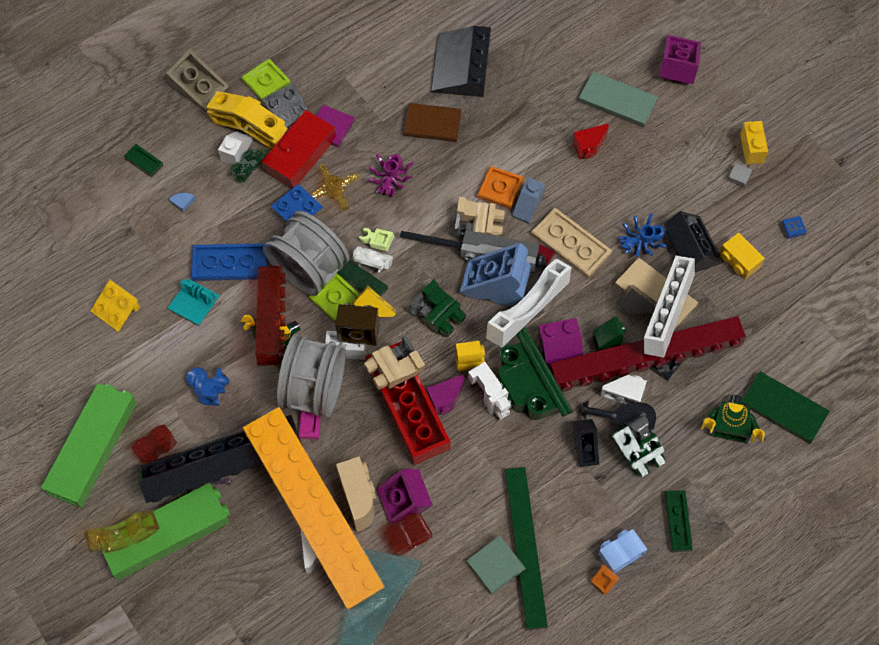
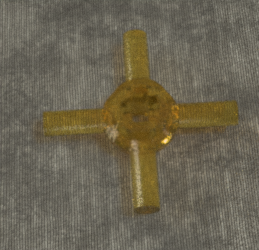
[310,164,360,210]

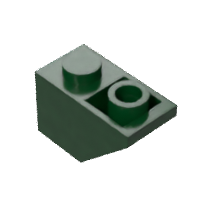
[592,316,625,352]

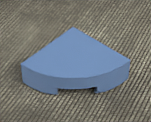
[169,193,195,212]

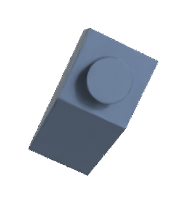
[512,178,545,224]

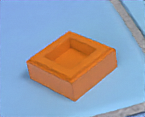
[591,565,620,595]

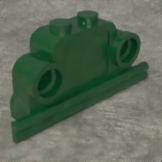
[498,327,573,420]

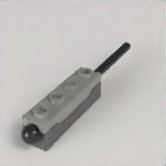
[400,230,546,272]

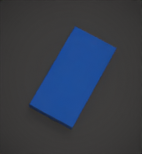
[191,243,268,281]

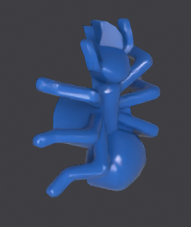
[618,213,667,257]

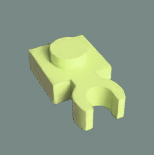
[359,228,395,251]

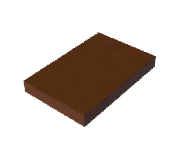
[404,103,462,142]

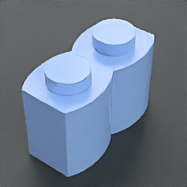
[598,529,648,573]

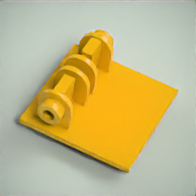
[91,279,140,332]

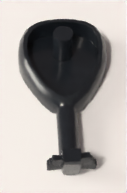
[579,401,656,438]

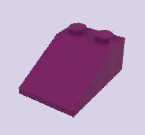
[659,34,701,84]

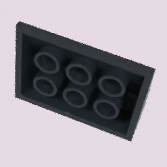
[431,26,491,97]

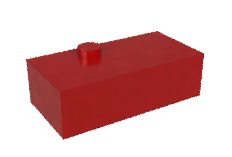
[262,110,336,189]

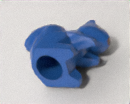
[186,367,229,406]

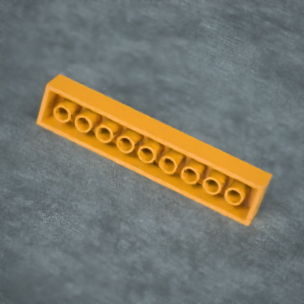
[243,407,384,610]

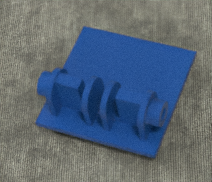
[271,184,323,222]

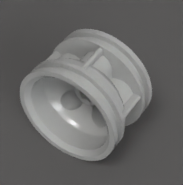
[263,211,349,296]
[277,334,346,418]

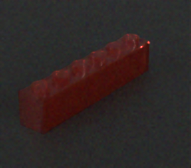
[255,265,286,366]

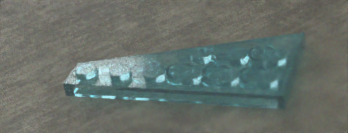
[339,549,422,645]

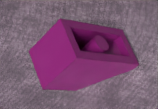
[427,375,465,415]

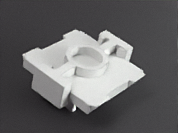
[352,246,393,273]

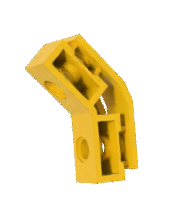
[206,91,288,150]

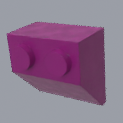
[538,318,584,369]
[377,469,433,524]

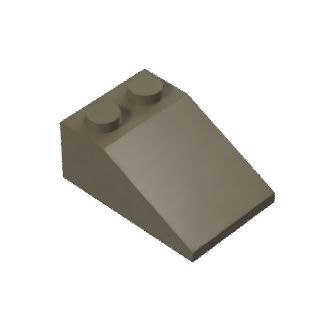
[163,49,229,111]

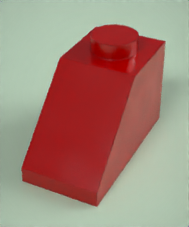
[572,123,609,159]

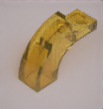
[84,510,160,553]

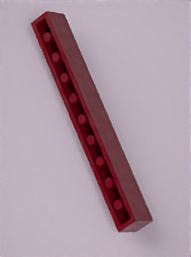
[550,316,746,391]

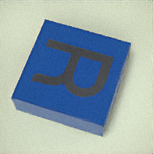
[782,216,807,239]

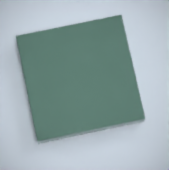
[467,535,525,594]

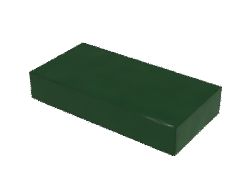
[124,144,164,178]

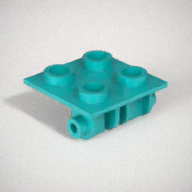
[167,279,220,325]

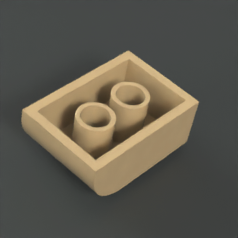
[336,456,376,532]

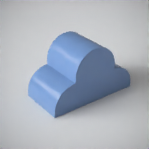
[460,243,531,306]

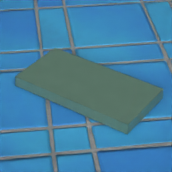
[579,71,658,127]

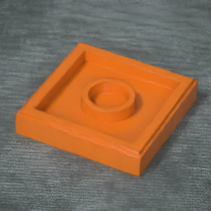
[477,166,524,210]

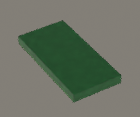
[741,371,830,444]

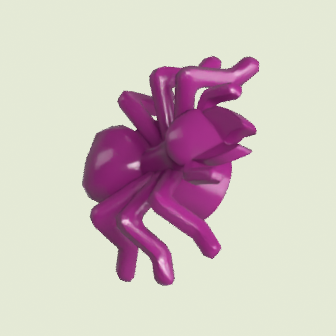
[368,154,414,197]

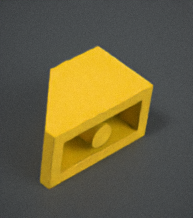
[352,285,396,317]

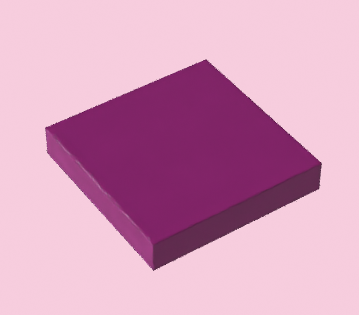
[316,104,355,148]

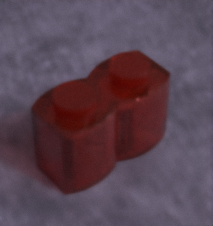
[131,424,177,464]
[384,513,433,557]

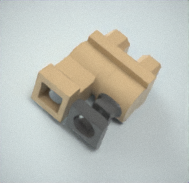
[453,197,505,238]
[364,335,425,389]

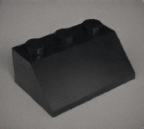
[664,211,723,272]

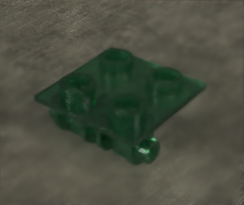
[228,149,270,184]

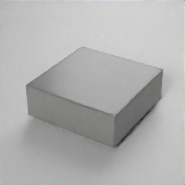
[728,163,752,187]

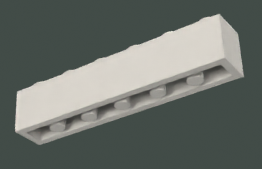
[644,256,695,357]

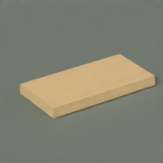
[531,208,612,278]
[615,258,699,331]

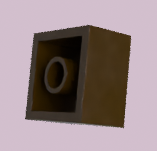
[335,303,380,346]

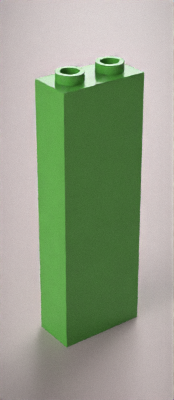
[41,383,137,508]
[97,483,231,581]

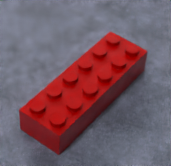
[365,341,451,465]

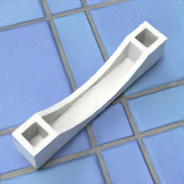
[486,259,572,348]

